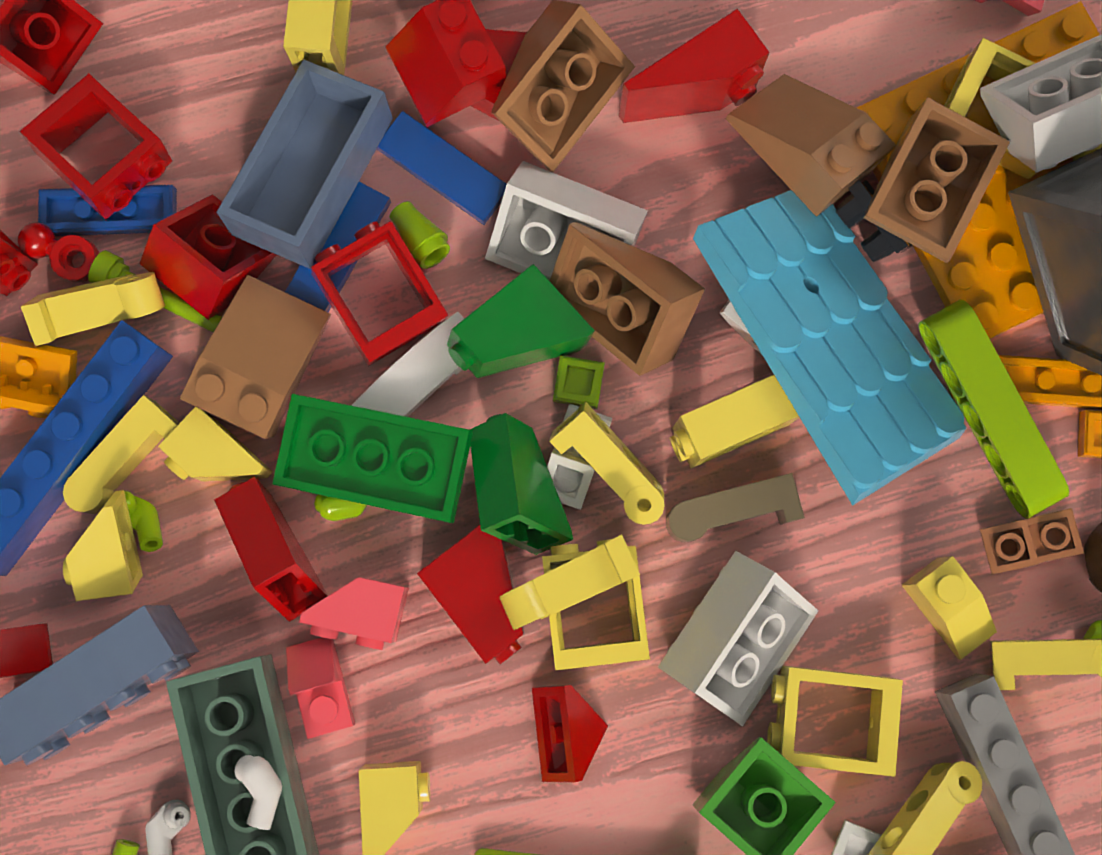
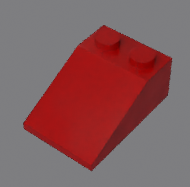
[619,8,770,123]

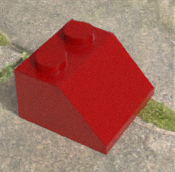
[0,0,104,95]
[385,0,506,127]
[139,194,277,320]

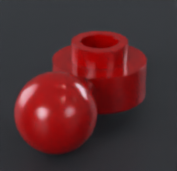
[18,222,99,282]

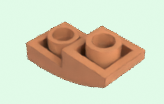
[979,508,1084,575]

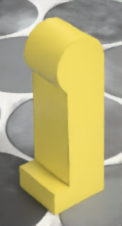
[21,272,165,346]
[63,395,180,514]
[549,402,665,525]
[499,534,640,630]
[991,639,1102,690]
[868,761,982,855]

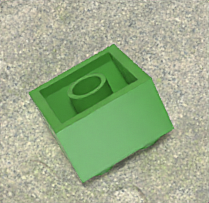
[692,737,836,855]

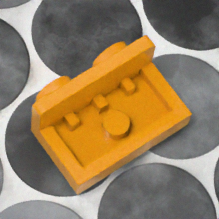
[0,336,78,418]

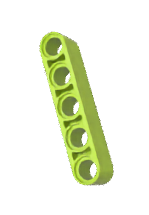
[918,299,1070,519]

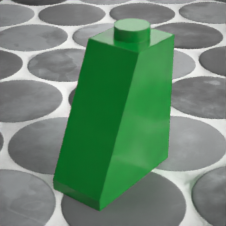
[447,264,595,378]
[469,413,573,555]

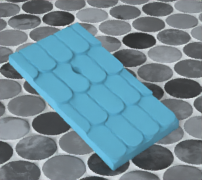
[693,190,967,506]

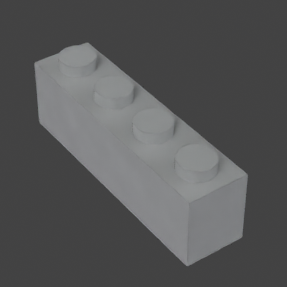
[935,673,1075,855]

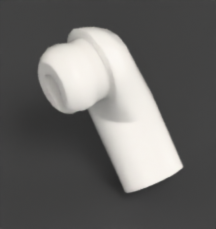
[234,755,282,830]
[145,800,191,855]

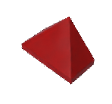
[532,685,608,782]

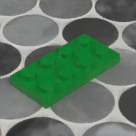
[272,394,473,523]

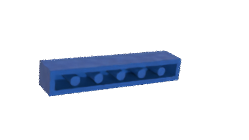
[0,320,173,576]

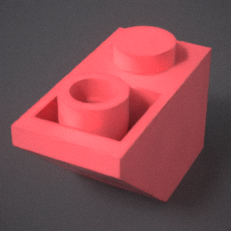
[299,577,409,650]

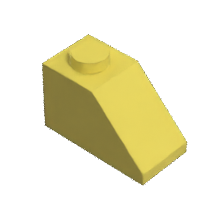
[158,406,273,482]
[63,490,143,601]
[902,556,997,660]
[359,761,430,855]

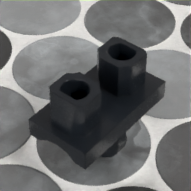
[835,180,913,262]

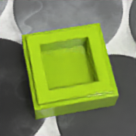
[553,355,605,409]

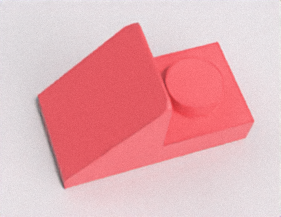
[286,637,355,739]

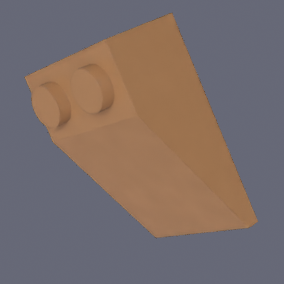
[491,0,635,172]
[725,74,896,217]
[863,97,1010,263]
[549,222,705,376]
[180,275,332,439]

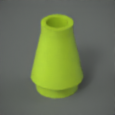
[389,201,450,269]

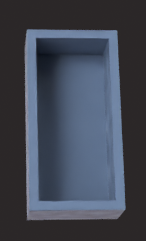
[217,59,393,269]
[0,605,199,766]

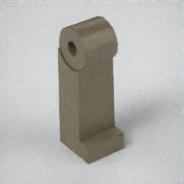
[666,473,805,543]

